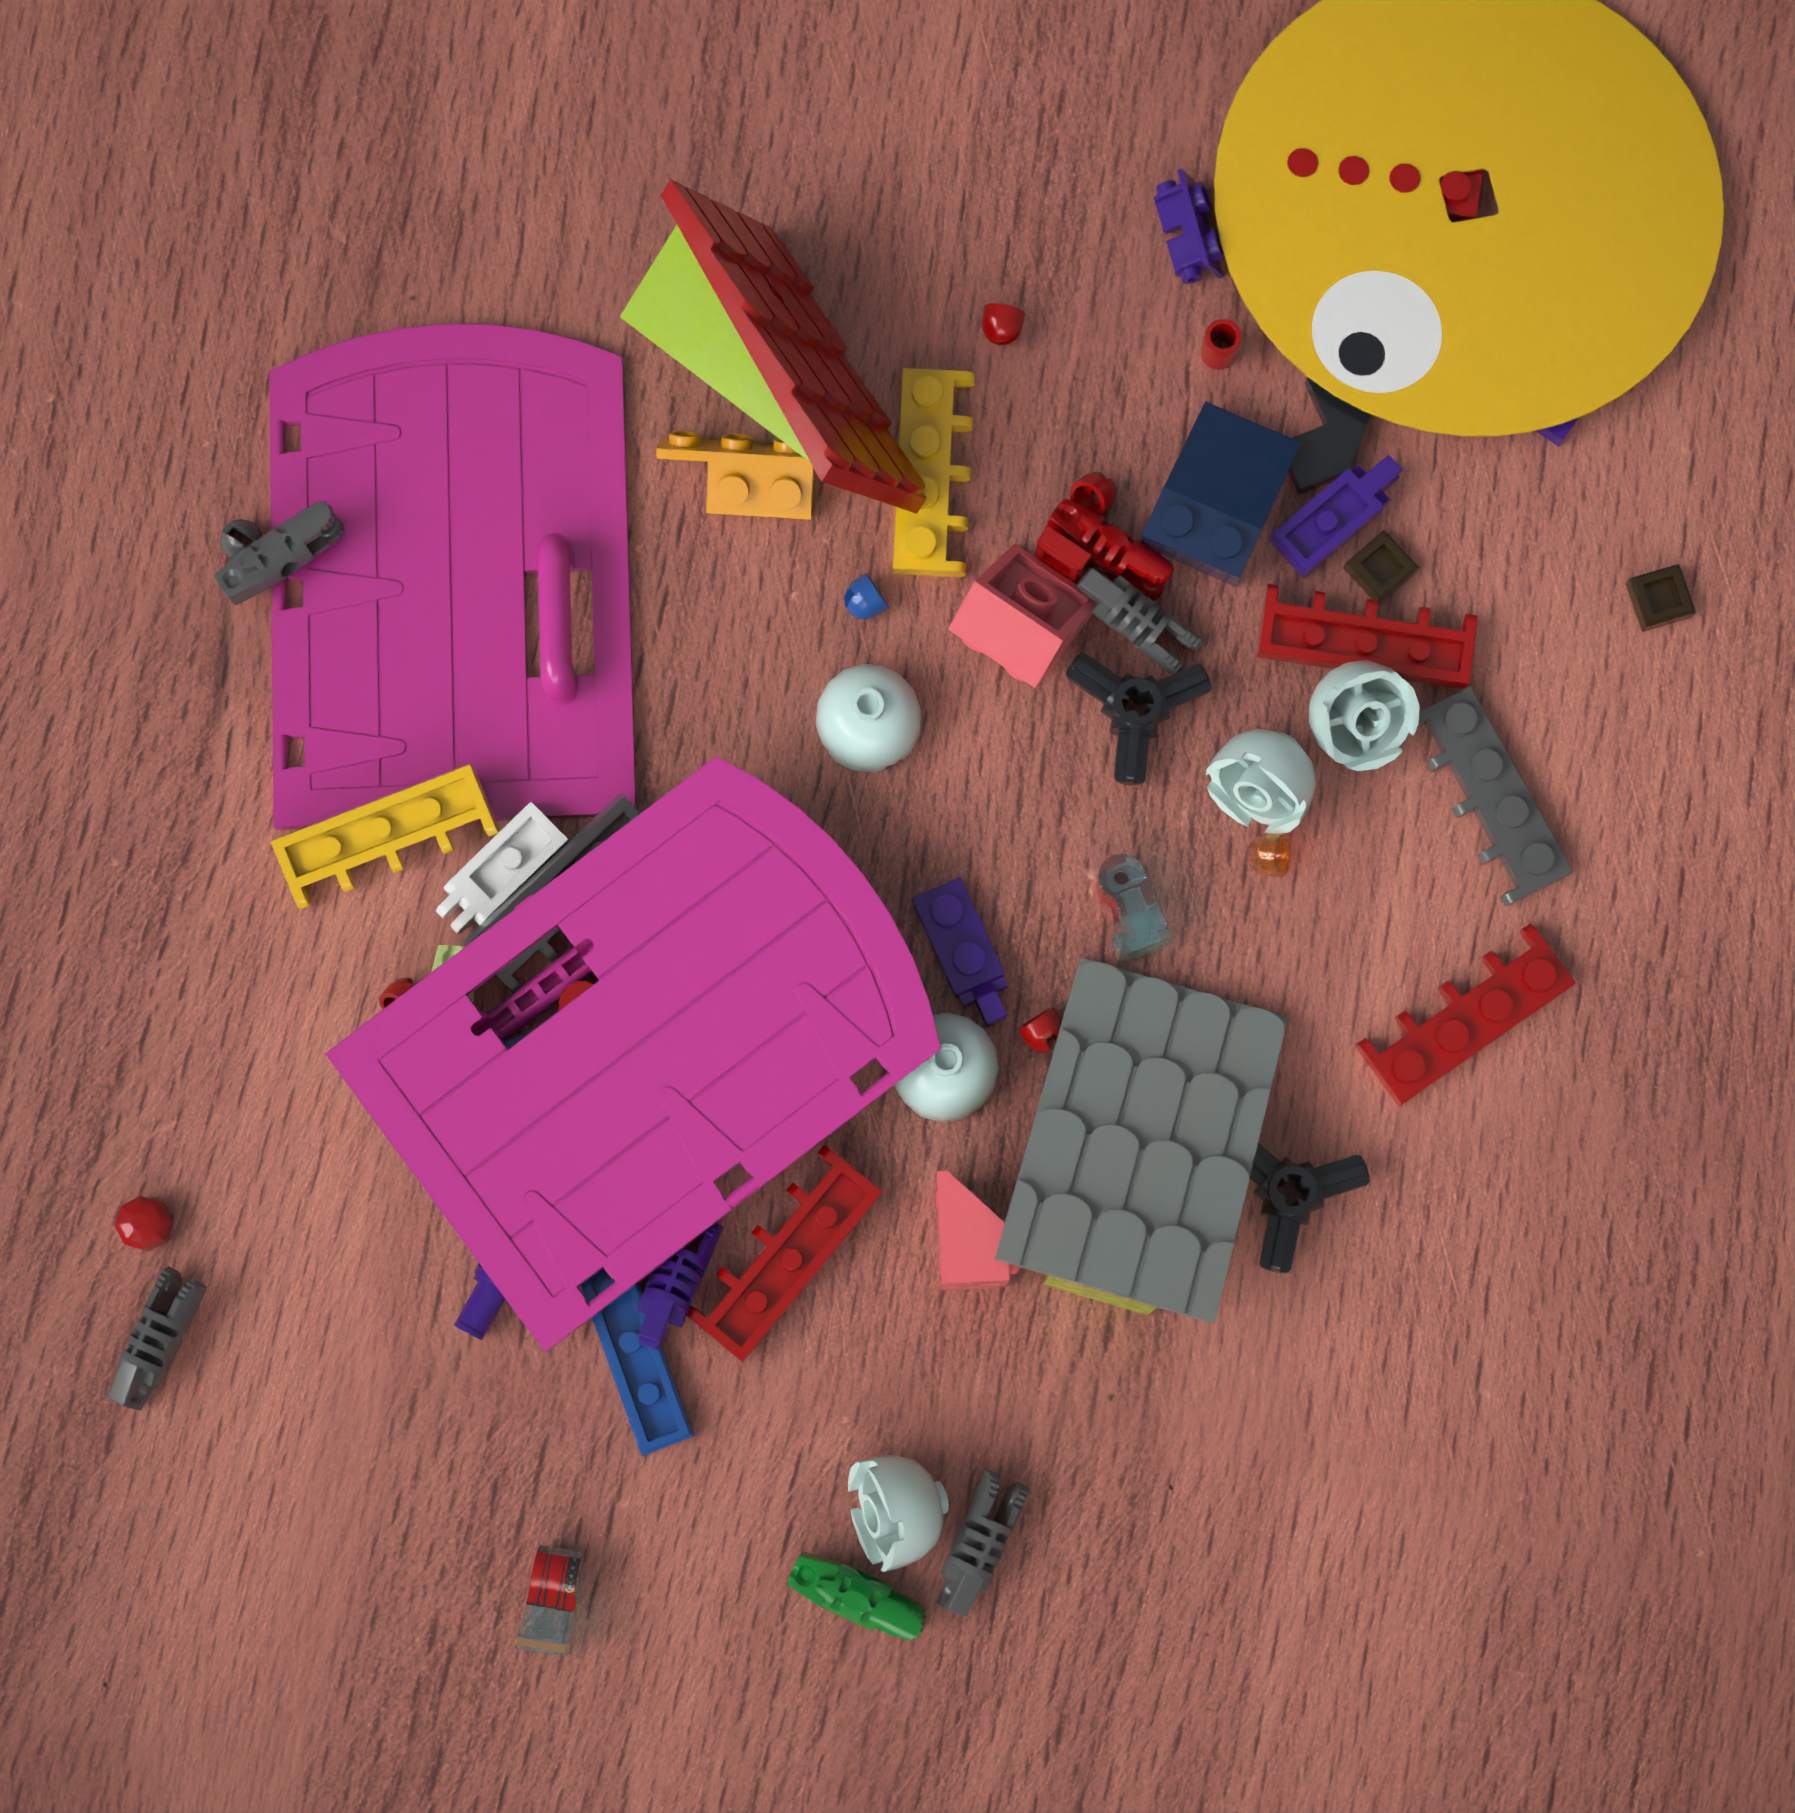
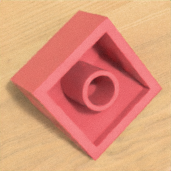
[948,543,1097,688]
[935,1171,1019,1290]

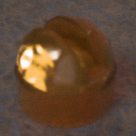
[1247,834,1291,877]

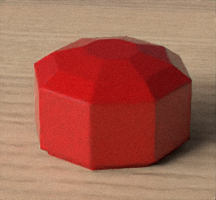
[115,1196,174,1252]

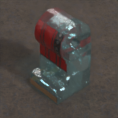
[1096,854,1171,965]
[515,1545,585,1656]

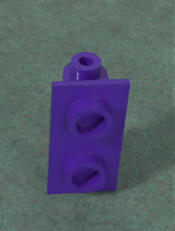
[1154,169,1225,284]

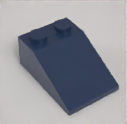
[1141,401,1301,587]

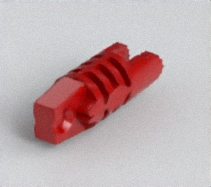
[1045,498,1175,601]

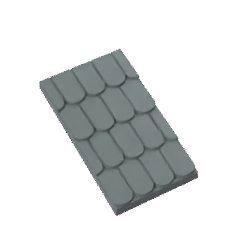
[994,957,1288,1324]

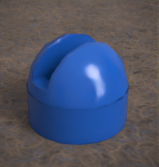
[843,573,889,619]

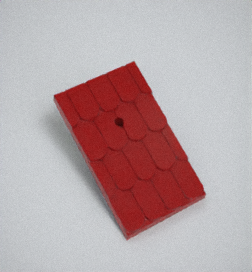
[620,179,927,514]

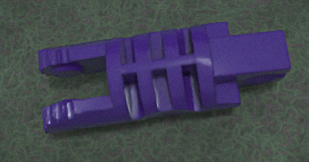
[637,1223,724,1351]

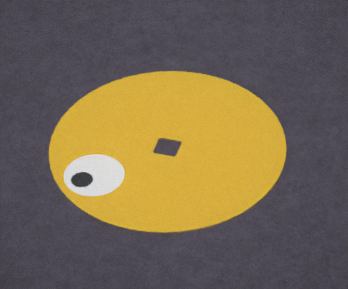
[1214,0,1724,436]

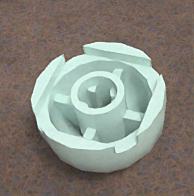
[1309,660,1420,771]
[816,664,921,773]
[1206,729,1316,834]
[894,1013,999,1122]
[848,1455,949,1572]

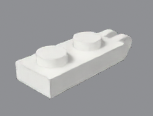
[436,802,569,934]

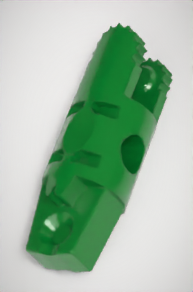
[787,1551,927,1641]

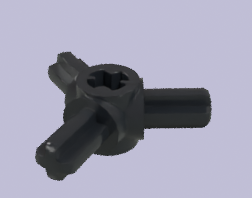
[1065,652,1212,786]
[1249,1142,1370,1273]

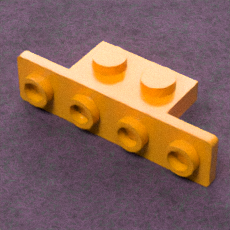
[656,430,814,520]

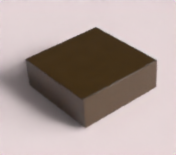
[1343,530,1420,606]
[1625,564,1696,632]

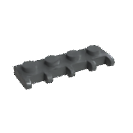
[1417,686,1573,907]
[464,794,640,993]

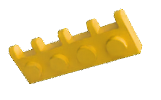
[893,368,975,577]
[270,763,499,910]

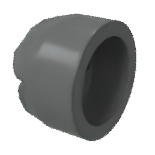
[220,519,263,560]

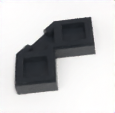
[1289,377,1371,494]

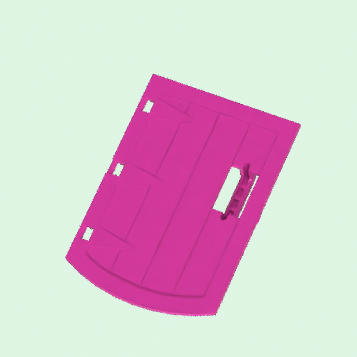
[269,324,636,830]
[325,756,941,1352]

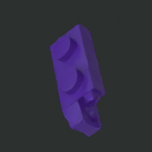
[1268,455,1403,579]
[912,877,1008,1028]

